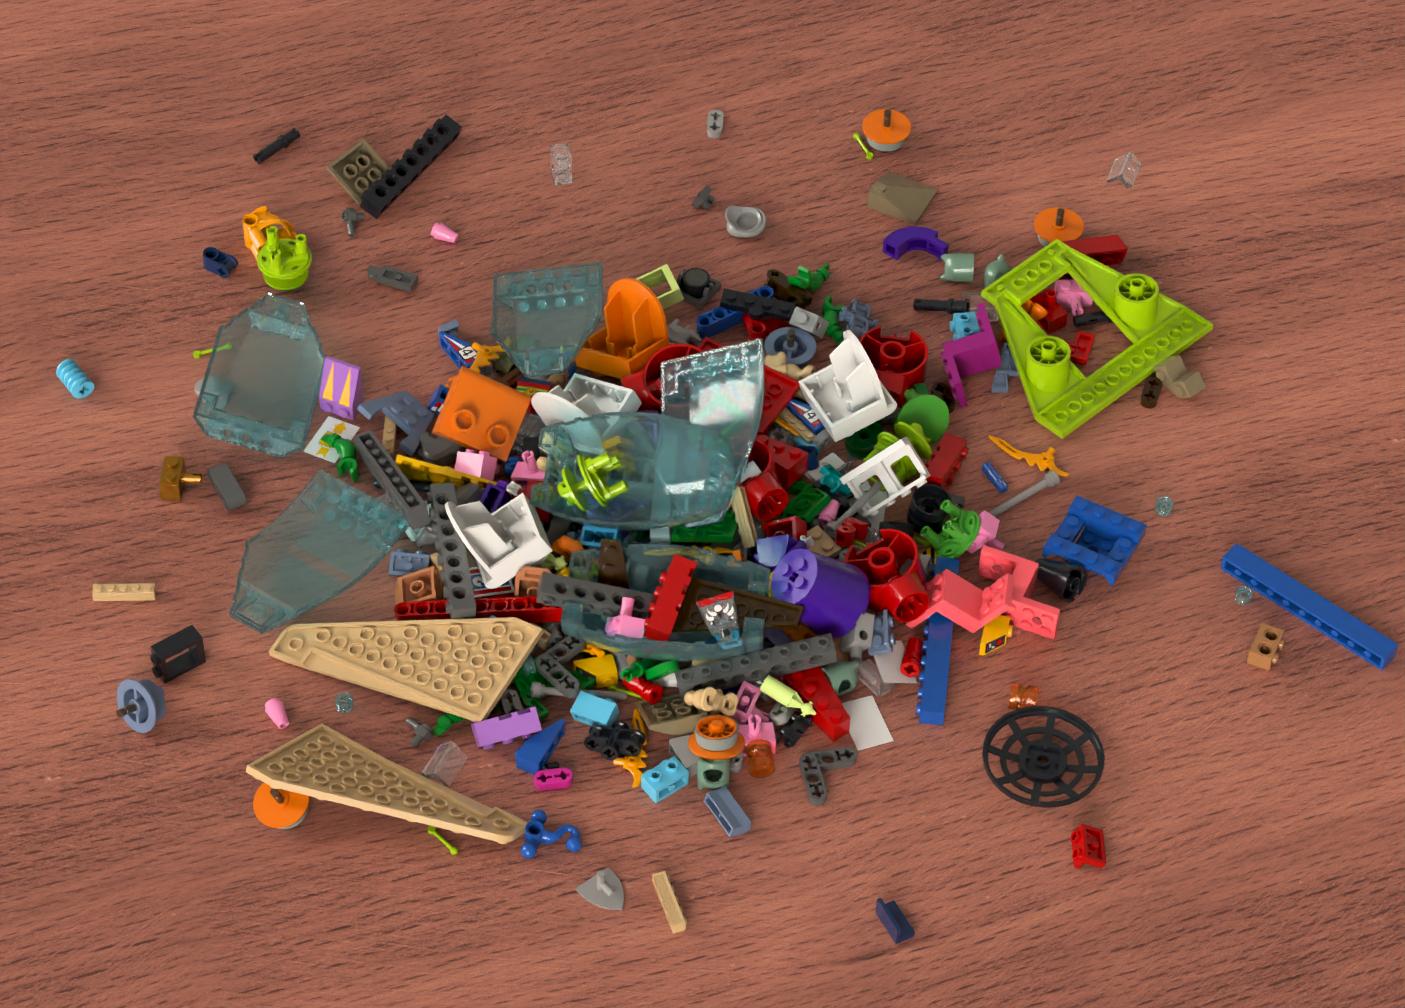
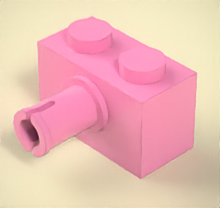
[1054,279,1093,316]
[454,449,500,480]
[511,450,556,490]
[966,511,1004,554]
[605,597,645,643]
[731,681,770,724]
[739,715,776,756]

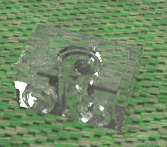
[550,143,572,185]

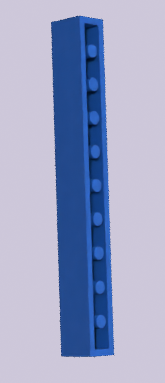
[1221,543,1398,670]
[916,557,960,725]

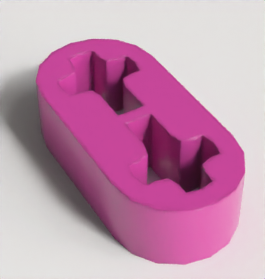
[534,768,573,791]

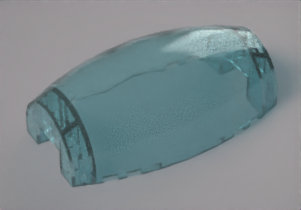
[529,412,735,531]
[561,544,770,662]

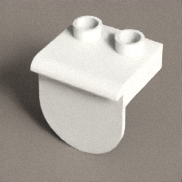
[798,330,897,442]
[531,373,642,455]
[445,493,552,589]

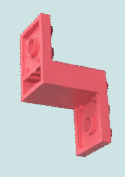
[978,545,1060,639]
[906,569,1014,633]

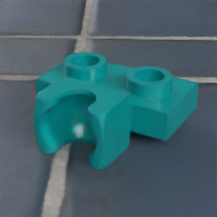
[819,464,853,496]

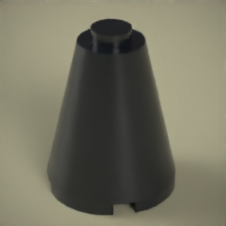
[1035,558,1087,603]

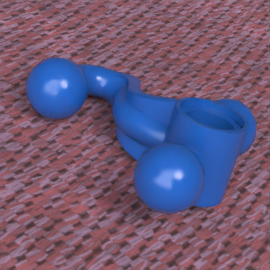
[521,809,582,859]

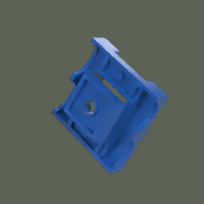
[1042,495,1147,586]

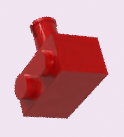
[1029,289,1068,334]

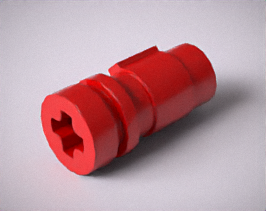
[900,637,923,677]
[623,677,663,704]

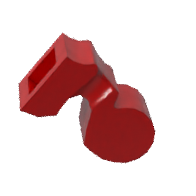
[835,517,868,547]

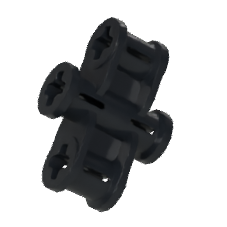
[584,721,646,760]

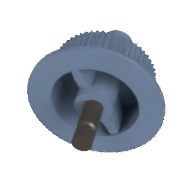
[764,327,816,369]
[116,679,166,733]

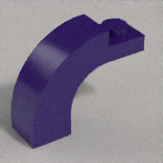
[883,226,949,261]

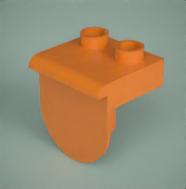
[573,278,674,383]
[432,366,531,463]

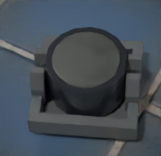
[677,268,721,309]

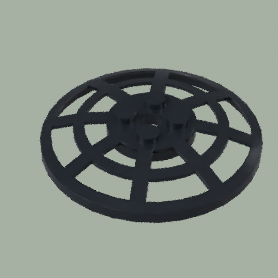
[982,706,1105,808]

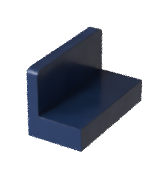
[875,898,915,944]

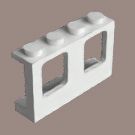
[839,436,931,517]

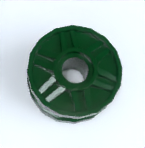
[845,422,884,460]

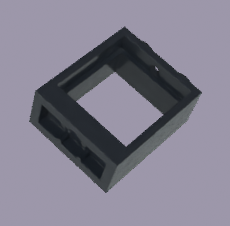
[150,625,206,684]

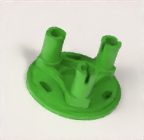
[892,389,949,445]
[920,499,981,559]

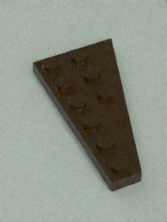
[672,577,805,632]

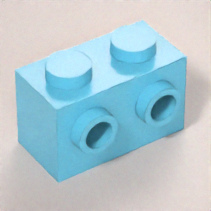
[950,312,980,340]
[570,691,620,727]
[641,756,689,803]

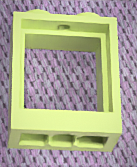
[636,264,684,309]

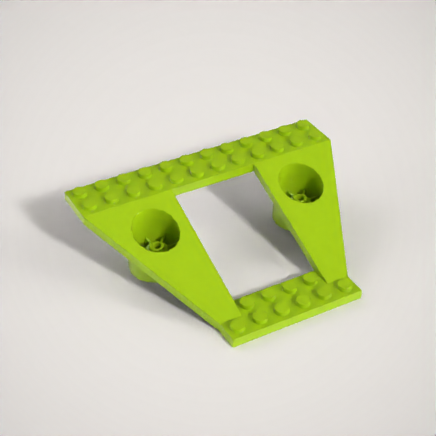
[981,239,1213,439]

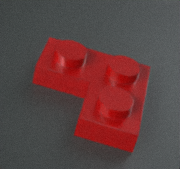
[1065,331,1096,365]

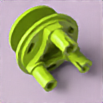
[257,226,312,290]
[863,422,932,484]
[557,451,629,512]

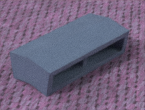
[703,786,751,837]

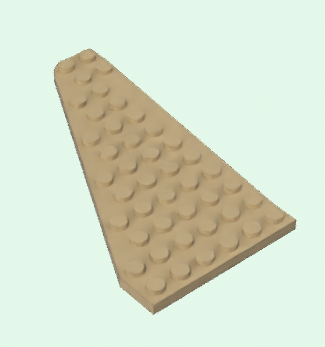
[268,617,543,723]
[246,723,527,844]

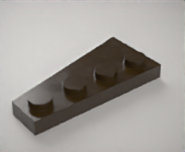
[594,539,629,615]

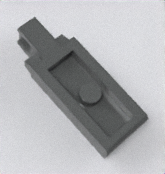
[367,265,418,292]

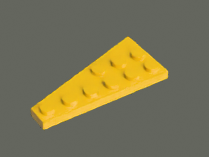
[395,454,512,499]

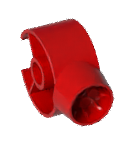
[859,326,928,409]
[622,344,718,425]
[700,436,788,521]
[844,529,930,622]

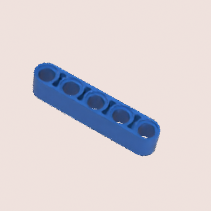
[696,286,774,339]

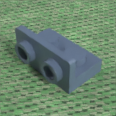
[388,549,431,577]
[868,609,896,656]

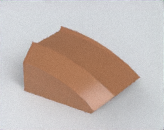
[395,566,444,605]
[514,566,551,597]

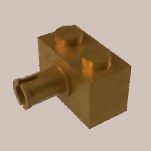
[159,456,202,501]

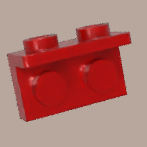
[1071,824,1106,868]

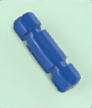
[982,462,1008,493]

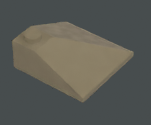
[326,139,391,208]
[867,172,938,225]
[635,693,708,737]

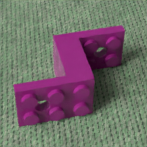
[941,302,1002,408]

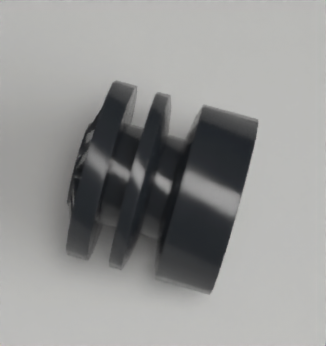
[907,484,952,534]

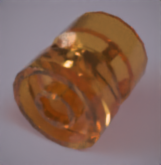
[1008,683,1039,710]
[745,739,775,778]

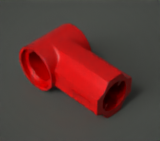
[742,312,766,346]

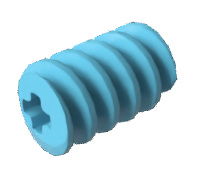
[56,359,95,399]

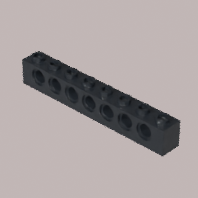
[360,115,462,219]

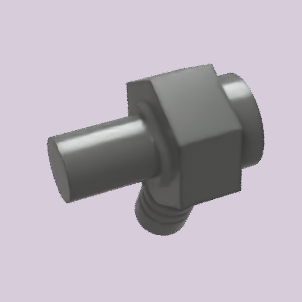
[341,208,365,237]
[406,717,433,748]

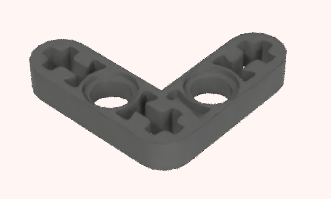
[536,633,585,698]
[799,747,857,806]

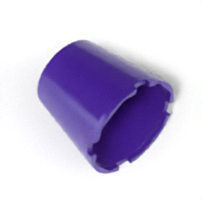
[771,549,870,639]

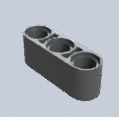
[207,463,247,511]

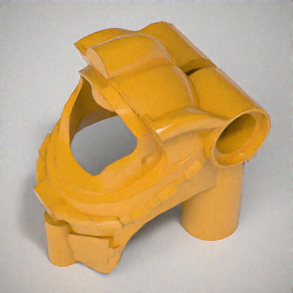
[242,206,297,261]

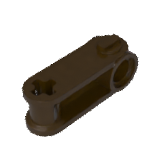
[764,269,812,310]

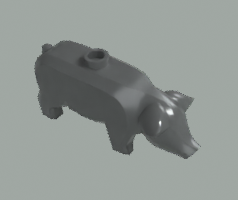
[415,432,467,467]
[415,483,485,548]

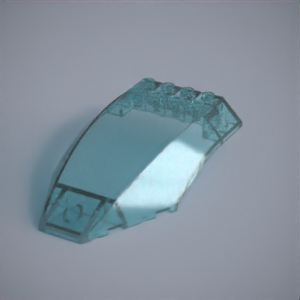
[489,262,603,377]
[193,293,326,458]
[651,339,764,529]
[229,469,410,634]

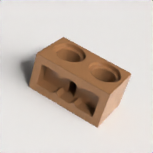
[1247,623,1286,671]

